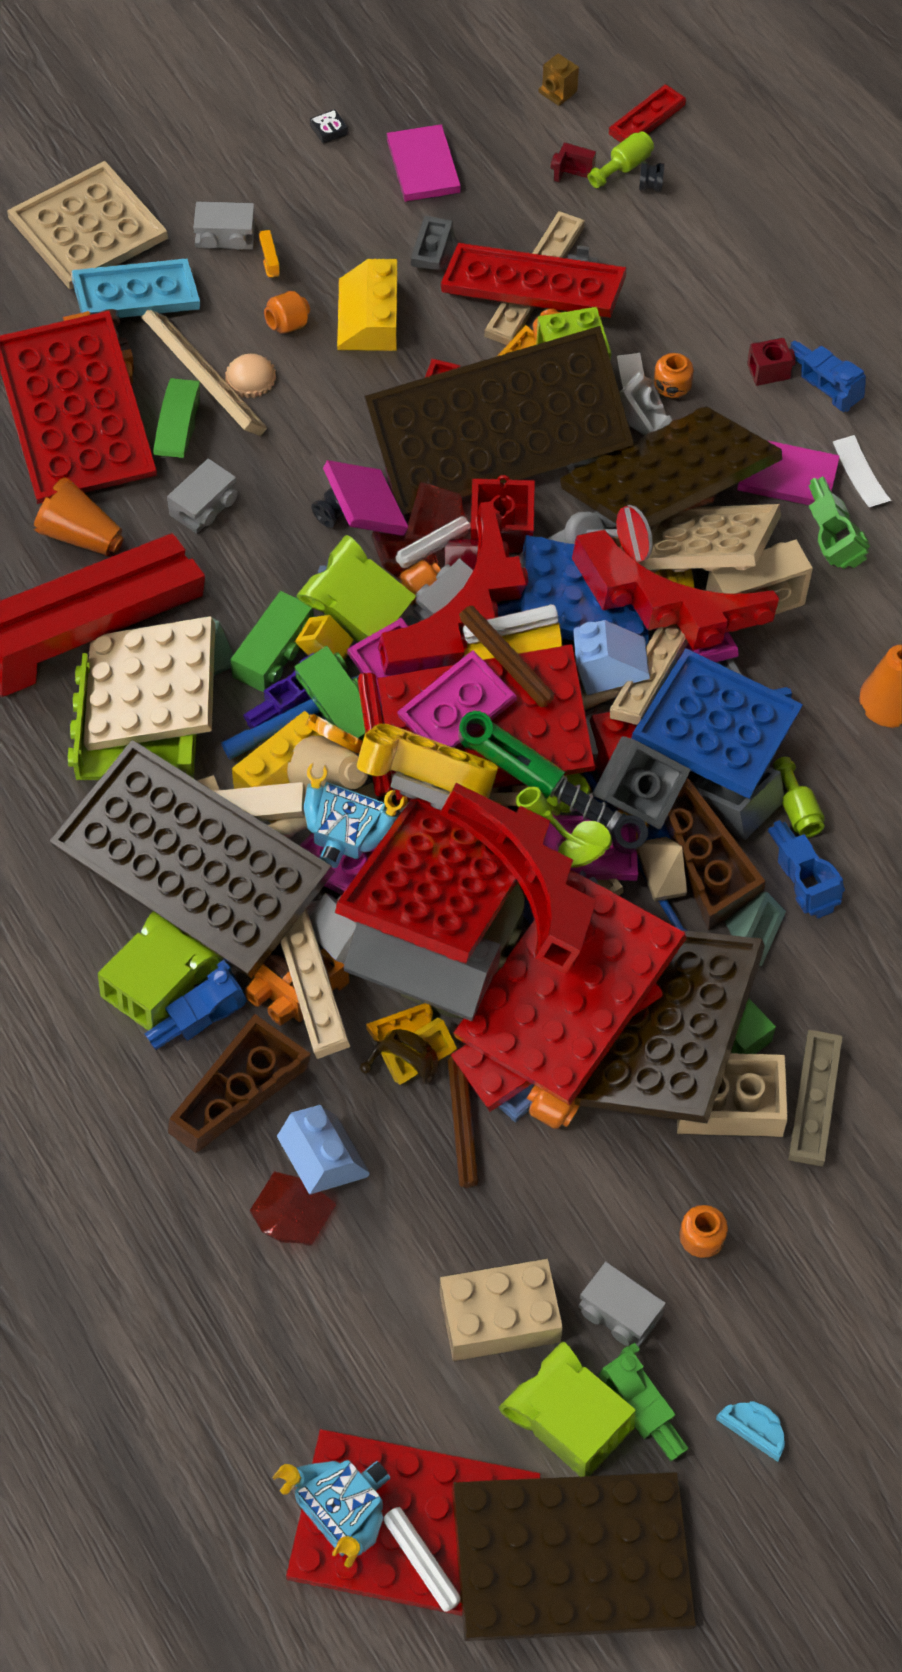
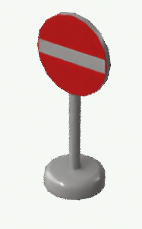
[565,505,653,562]

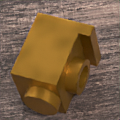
[538,53,579,106]

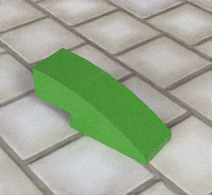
[154,378,200,458]

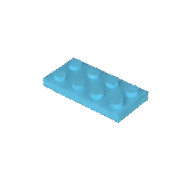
[72,259,200,318]

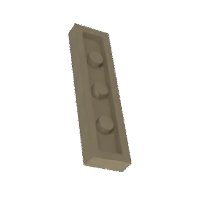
[788,1029,842,1167]

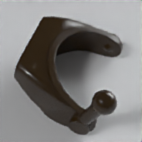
[359,1029,439,1084]

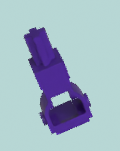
[243,653,314,729]

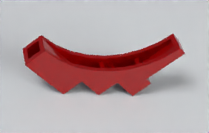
[378,501,528,676]
[572,529,779,650]
[439,783,596,974]

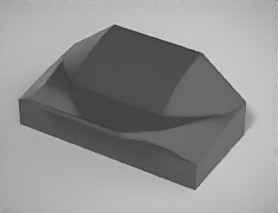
[411,216,458,269]

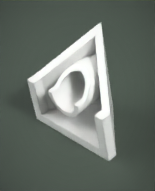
[619,372,672,436]

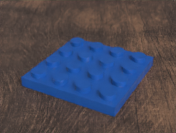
[521,535,649,646]
[631,649,803,799]

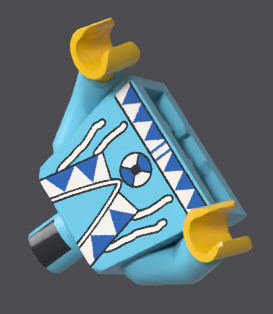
[303,762,408,868]
[272,1460,390,1568]

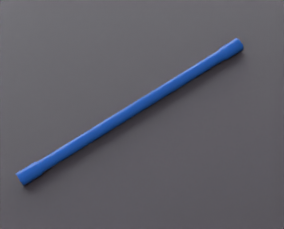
[221,596,522,760]

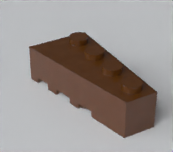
[664,778,766,930]
[168,1014,311,1153]

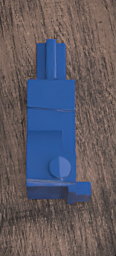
[789,340,866,412]
[768,820,845,919]
[144,960,247,1050]

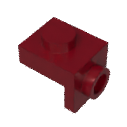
[551,142,596,182]

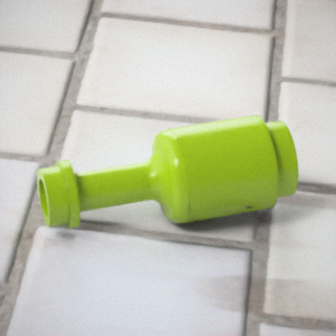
[587,131,654,188]
[772,757,825,838]

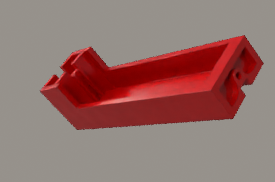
[0,533,205,697]

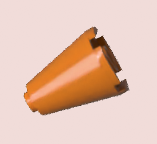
[34,477,124,556]
[859,645,902,728]

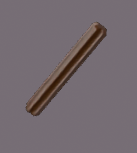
[459,605,554,707]
[448,1057,478,1188]

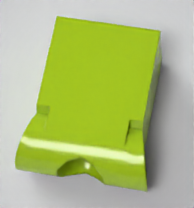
[297,535,416,643]
[98,911,222,1031]
[499,1341,636,1477]

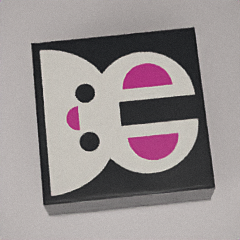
[310,109,348,144]

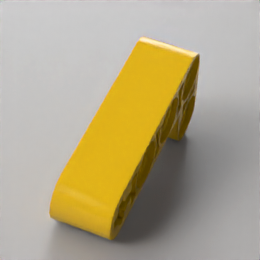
[356,724,498,799]

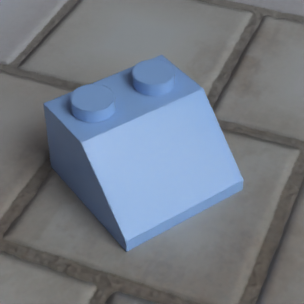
[574,620,650,695]
[277,1105,370,1195]

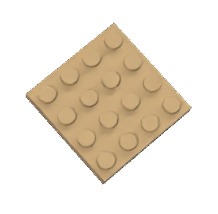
[7,161,168,290]
[636,504,781,572]
[84,616,215,751]

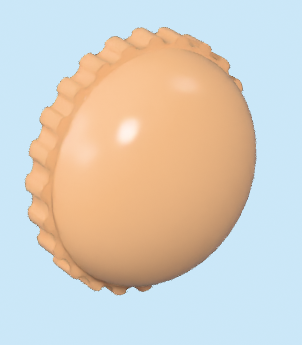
[225,353,276,398]

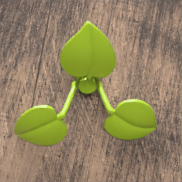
[516,773,612,886]

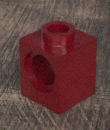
[747,338,796,386]

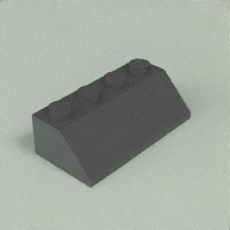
[344,922,501,1021]

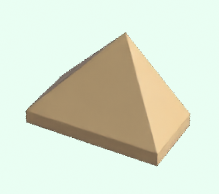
[637,837,687,902]

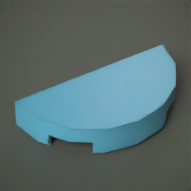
[716,1401,785,1462]

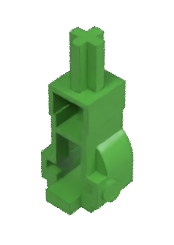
[809,476,870,569]
[598,1342,688,1462]

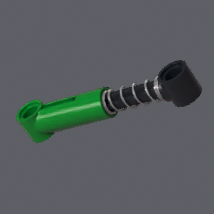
[458,711,648,854]

